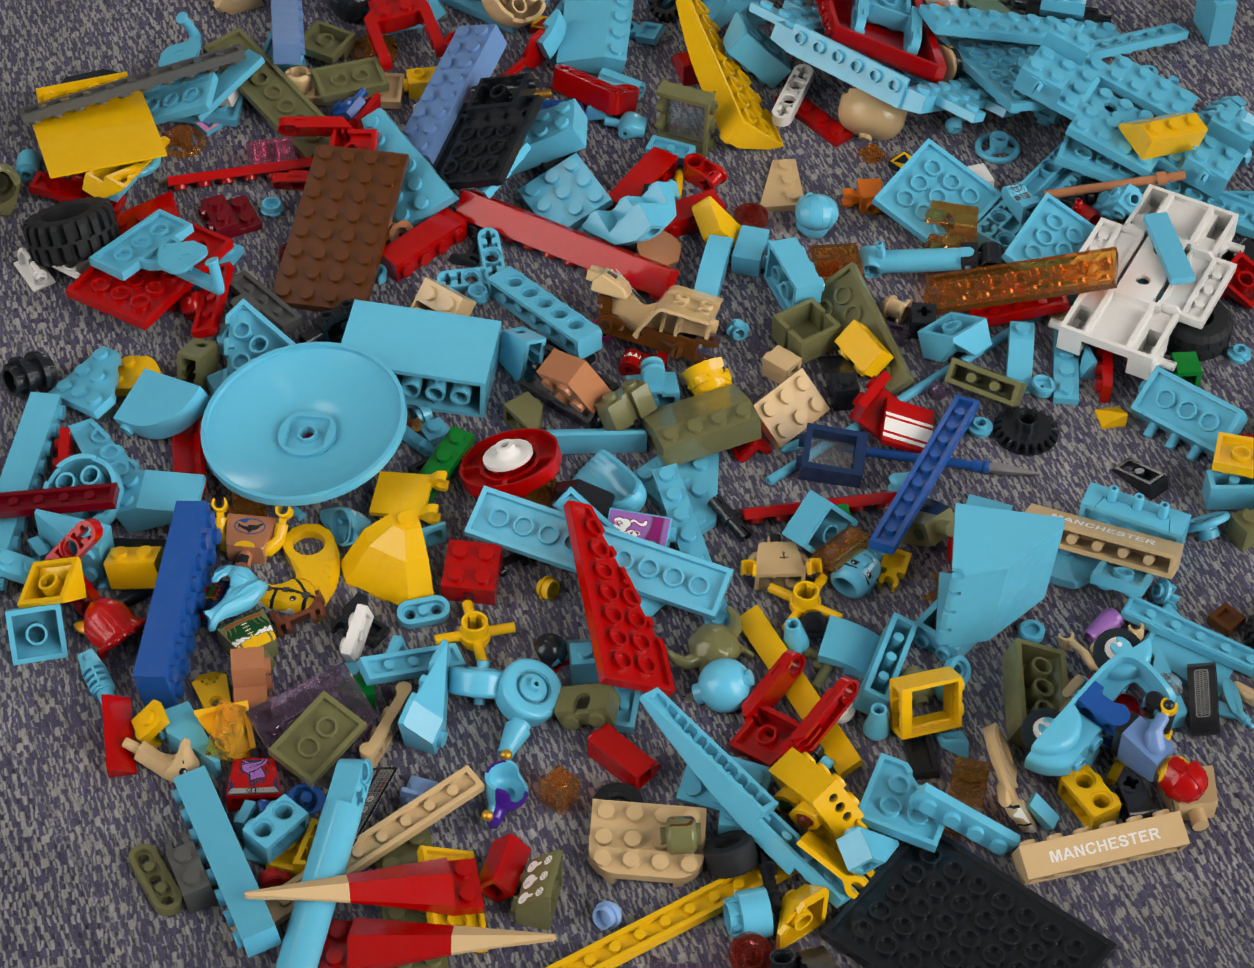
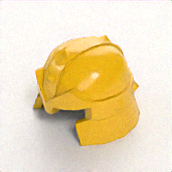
[681,357,732,396]

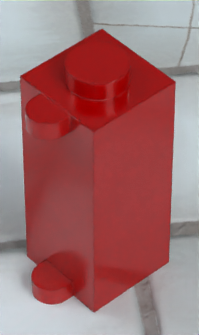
[587,723,661,790]

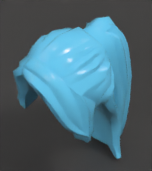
[203,564,269,632]

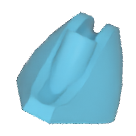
[319,507,371,546]

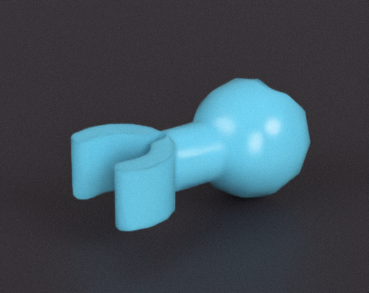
[945,115,966,135]

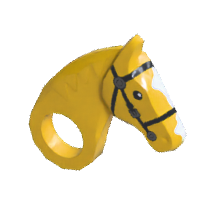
[257,523,341,623]

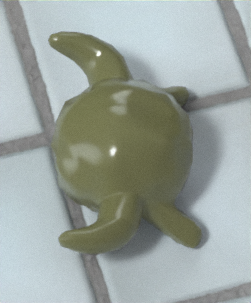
[666,606,755,673]

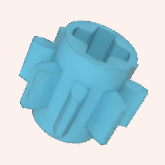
[1034,109,1061,127]

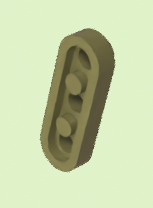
[128,844,183,916]

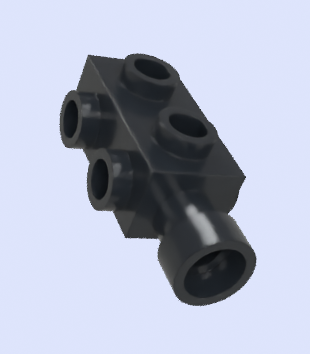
[299,298,354,343]

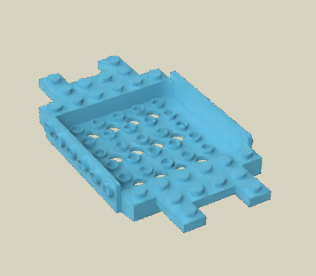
[748,0,1014,123]

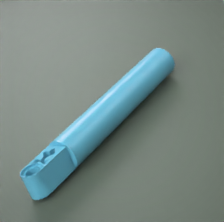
[275,759,373,968]

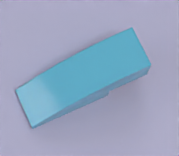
[694,234,733,297]

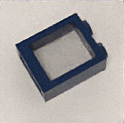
[795,423,868,488]

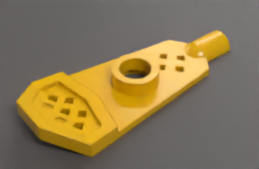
[192,672,231,708]

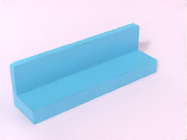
[545,428,647,454]

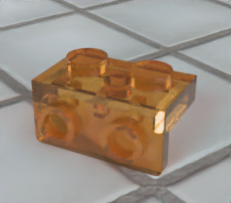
[812,525,871,574]

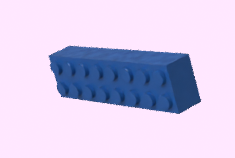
[132,501,221,709]

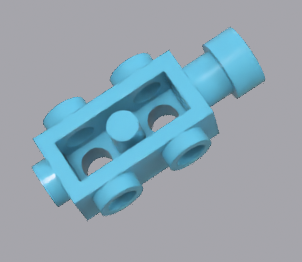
[1091,183,1143,221]

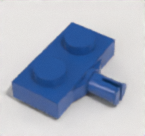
[329,87,368,120]

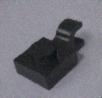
[331,592,368,637]

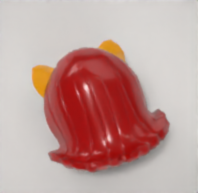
[73,598,147,660]

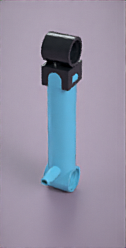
[858,241,1003,278]

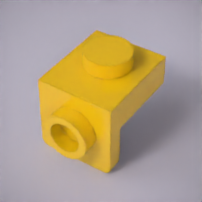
[131,699,170,748]

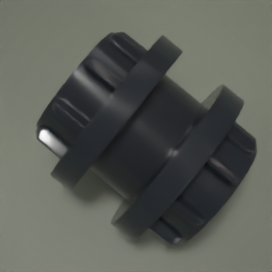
[2,350,57,400]

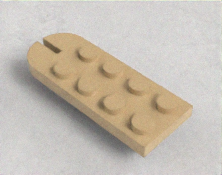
[285,65,405,109]

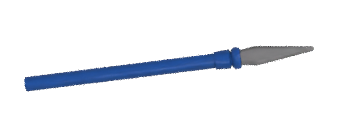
[837,445,1040,476]

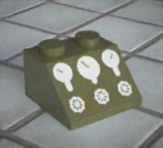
[511,849,563,930]

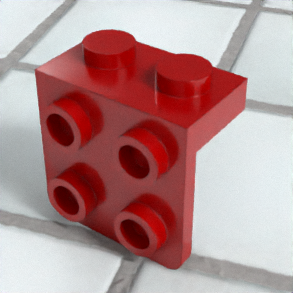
[849,370,899,446]

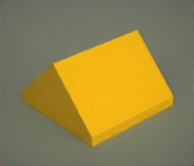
[17,557,87,608]

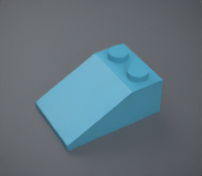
[116,470,206,533]
[34,509,115,582]

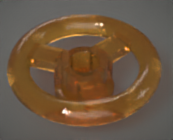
[163,125,207,158]

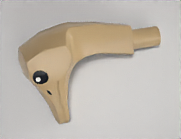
[122,737,200,783]

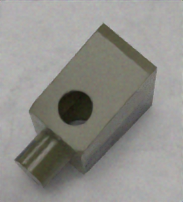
[901,498,954,547]

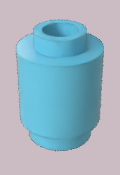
[15,149,41,181]

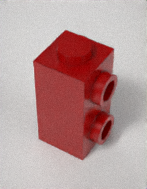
[479,833,532,903]

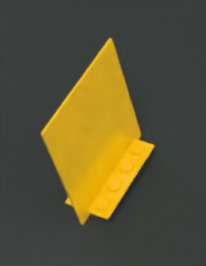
[32,71,167,179]

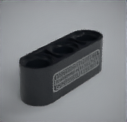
[1187,662,1220,737]

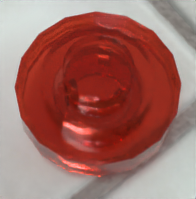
[734,203,769,229]
[728,931,772,968]

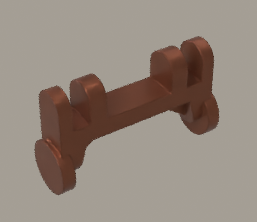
[269,589,328,639]

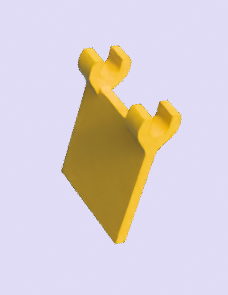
[369,471,450,525]
[796,830,875,899]

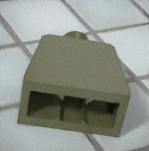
[177,338,219,391]

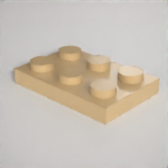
[753,368,830,450]

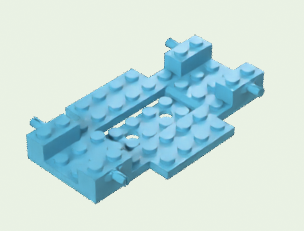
[1012,20,1254,200]

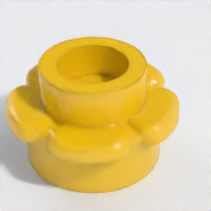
[536,575,560,601]

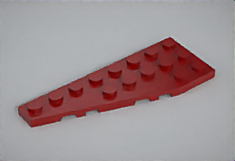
[563,500,675,697]

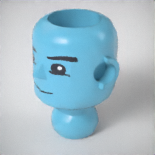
[830,538,885,599]

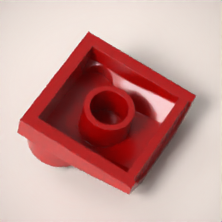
[1221,251,1254,310]

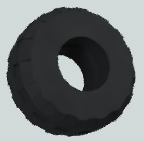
[1167,301,1233,361]

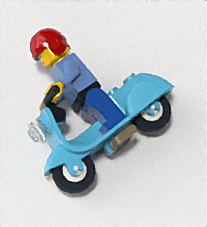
[1021,628,1208,804]

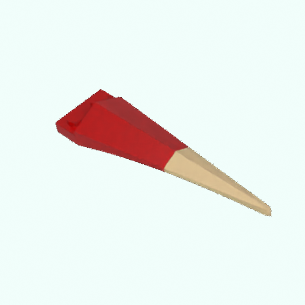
[244,857,484,916]
[319,917,557,968]

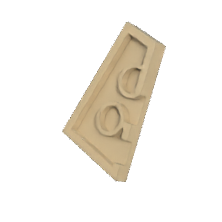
[759,159,804,213]

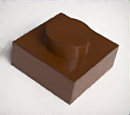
[1207,602,1246,638]

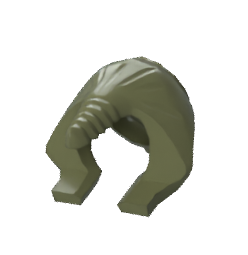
[0,163,21,217]

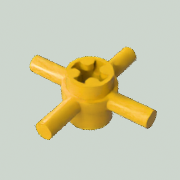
[767,573,843,631]
[434,600,516,661]

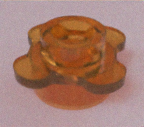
[858,143,886,164]

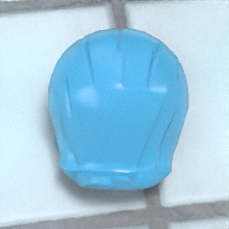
[795,192,839,239]

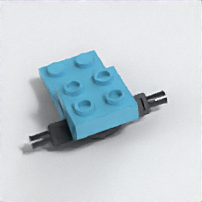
[1013,0,1112,23]

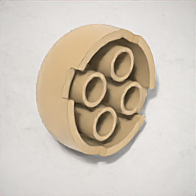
[481,0,546,28]
[838,88,908,142]

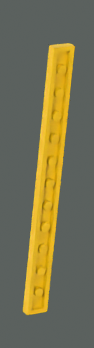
[545,827,838,968]

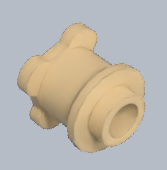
[881,295,913,326]

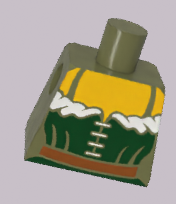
[216,608,278,670]

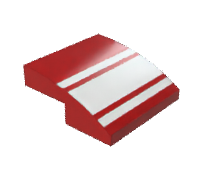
[880,397,934,453]

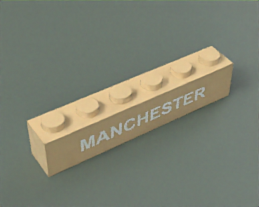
[1025,503,1184,580]
[1012,809,1190,886]

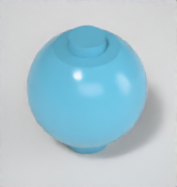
[692,658,755,713]

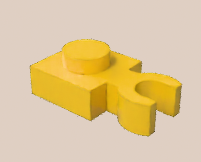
[877,549,912,592]

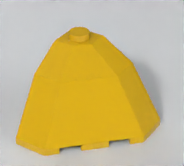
[340,508,434,606]

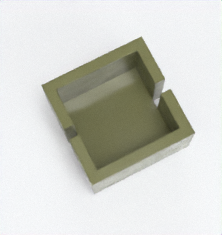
[771,297,842,365]

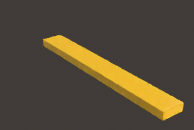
[740,604,864,778]

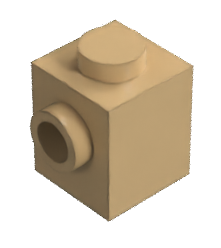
[762,345,802,384]

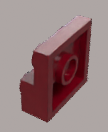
[198,194,262,238]

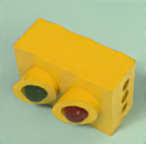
[768,747,864,838]

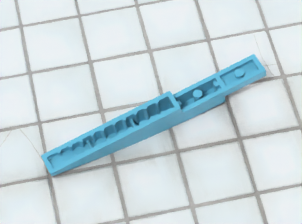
[639,687,857,908]

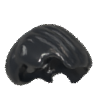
[329,0,371,23]

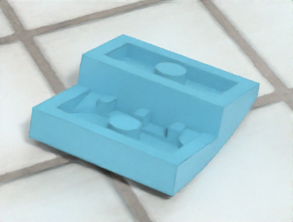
[817,615,880,678]

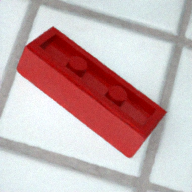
[101,694,137,778]

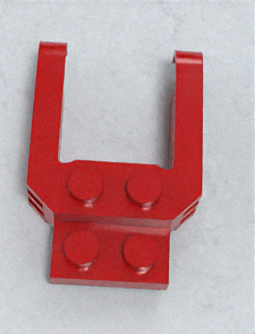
[364,0,446,72]
[271,116,379,191]
[728,649,859,767]

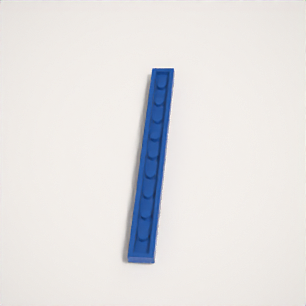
[868,394,980,555]

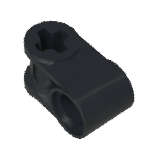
[1114,772,1157,823]

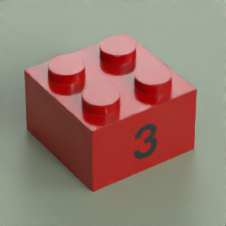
[441,539,503,606]

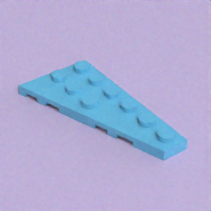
[361,107,459,227]

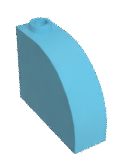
[113,369,211,439]

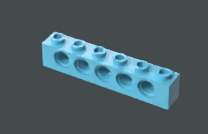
[487,266,603,359]

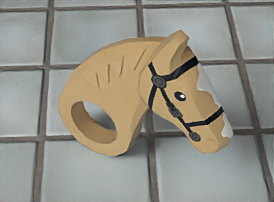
[982,722,1037,834]

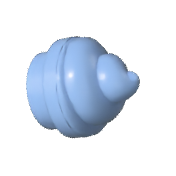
[592,901,622,930]

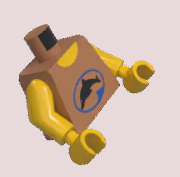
[211,497,294,569]

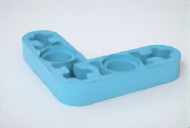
[437,228,505,292]

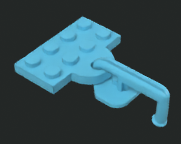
[143,12,219,125]
[89,209,225,295]

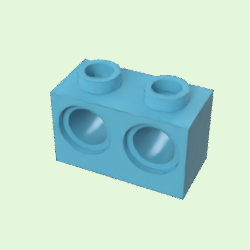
[242,794,310,865]

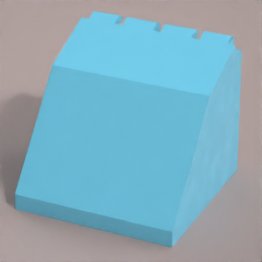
[935,503,1065,648]

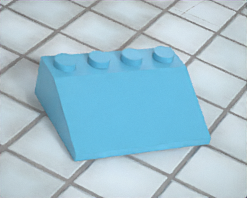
[555,0,634,75]

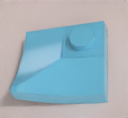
[1049,549,1100,589]

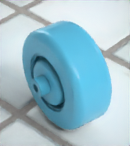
[495,658,561,727]
[448,660,503,705]

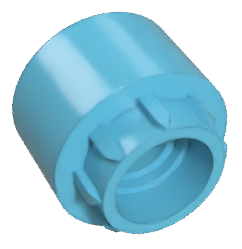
[723,886,773,941]

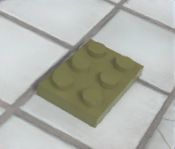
[311,56,389,104]
[268,690,367,788]

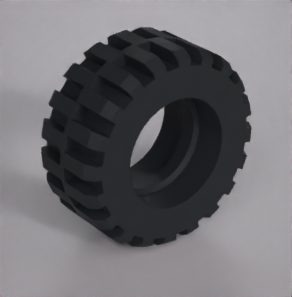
[22,197,121,267]

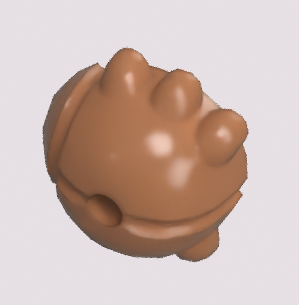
[387,220,413,242]

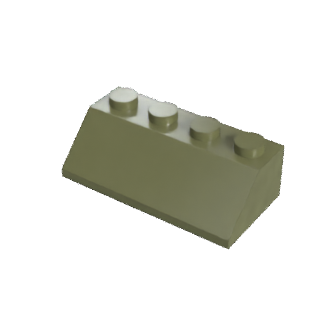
[1002,638,1068,748]

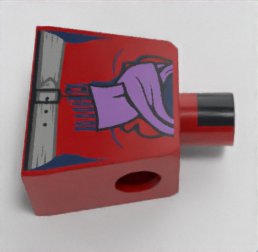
[226,748,281,812]

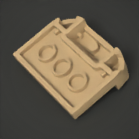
[588,799,707,887]

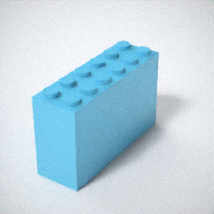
[341,299,502,418]

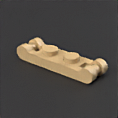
[359,681,412,768]

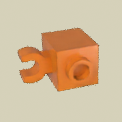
[841,178,883,214]

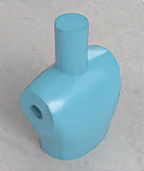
[604,111,648,139]

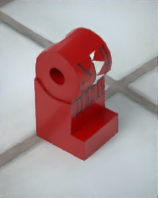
[618,349,668,376]

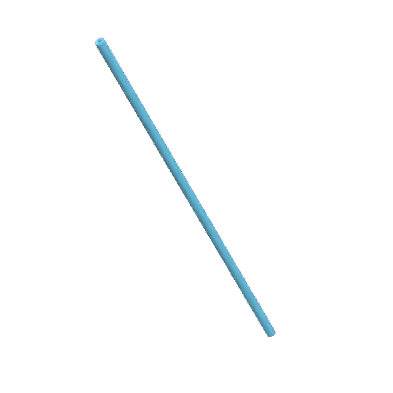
[765,315,1046,486]

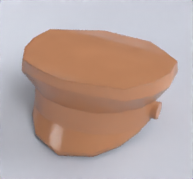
[636,231,681,267]

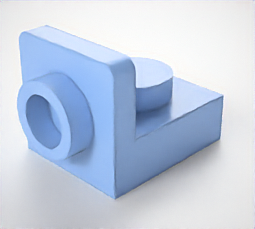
[399,775,438,807]

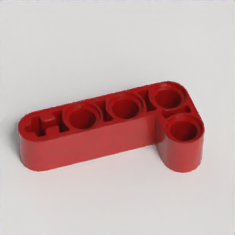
[551,64,640,115]

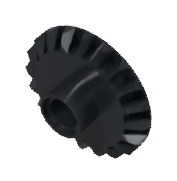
[993,405,1059,456]

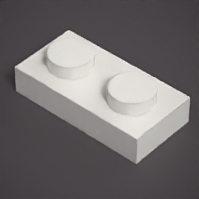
[340,604,374,662]

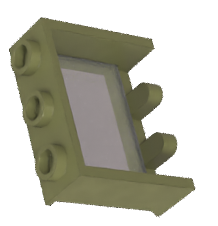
[655,78,718,157]

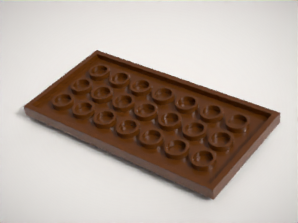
[272,144,410,312]

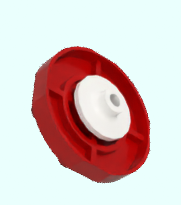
[459,428,562,498]

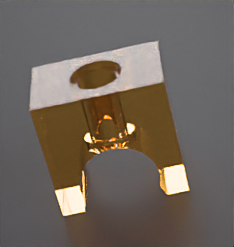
[923,200,978,249]
[943,756,991,839]

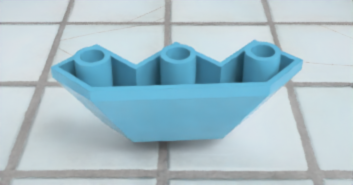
[582,181,677,245]

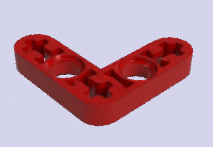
[44,518,103,618]

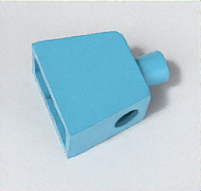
[498,327,547,383]

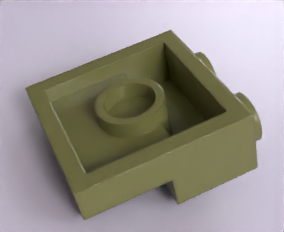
[304,20,356,65]

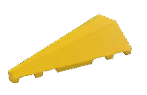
[82,136,170,198]

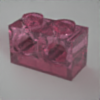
[246,136,297,165]

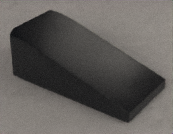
[1112,458,1168,500]

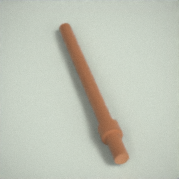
[1043,171,1186,198]

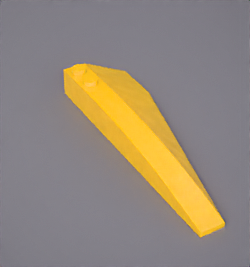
[676,0,784,150]

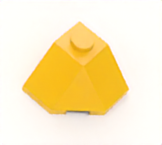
[775,884,829,949]

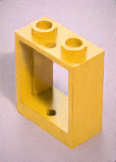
[890,666,965,740]

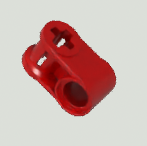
[683,153,728,191]

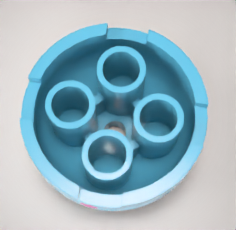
[43,453,124,525]

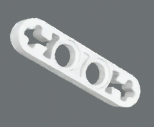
[771,64,814,127]

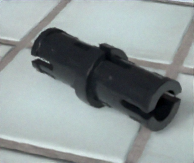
[707,494,753,543]

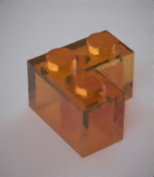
[808,243,865,281]

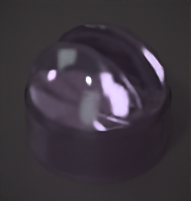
[927,379,950,401]

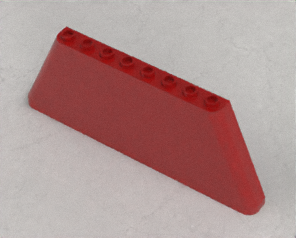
[815,0,947,83]

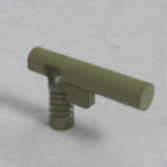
[804,647,834,692]

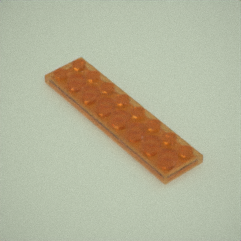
[924,247,1119,315]

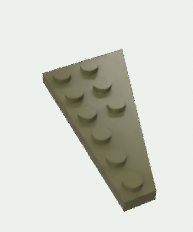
[819,262,915,394]

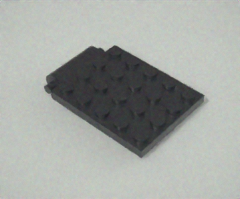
[432,73,544,190]

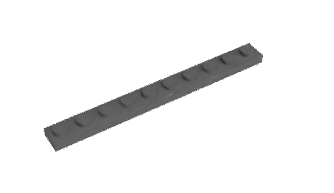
[18,44,247,125]

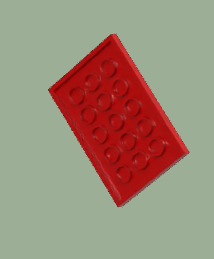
[65,207,234,331]

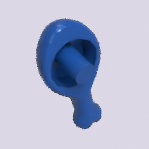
[257,784,326,816]

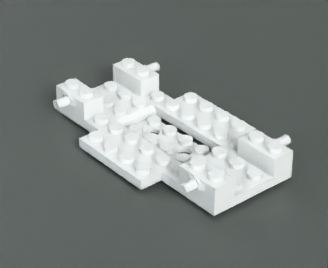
[1048,184,1245,380]

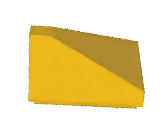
[1094,407,1128,429]

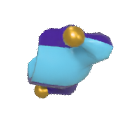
[481,749,529,829]

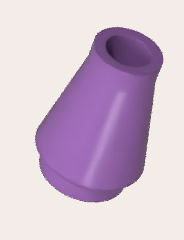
[1083,607,1124,643]

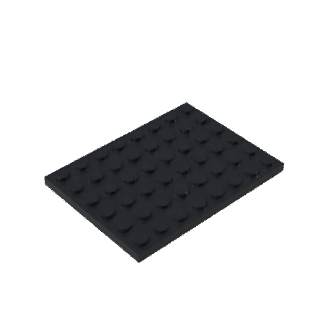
[821,833,1117,968]

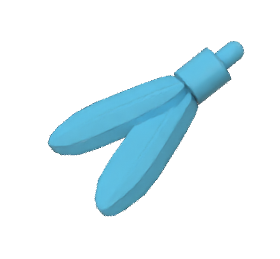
[1218,679,1254,729]

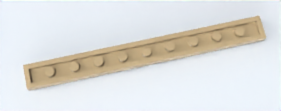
[230,765,485,932]

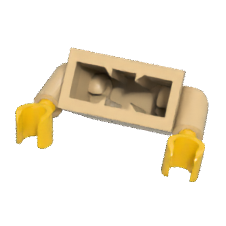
[740,534,823,590]

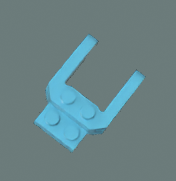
[850,0,923,56]

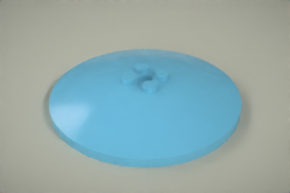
[200,342,407,506]

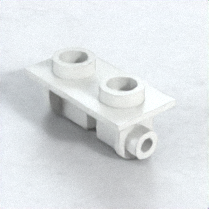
[13,247,56,293]

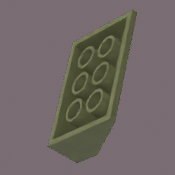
[641,383,762,466]

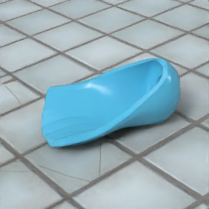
[572,449,647,512]

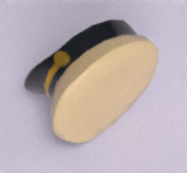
[939,45,962,82]

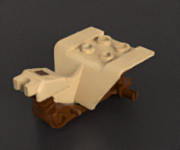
[586,265,723,364]

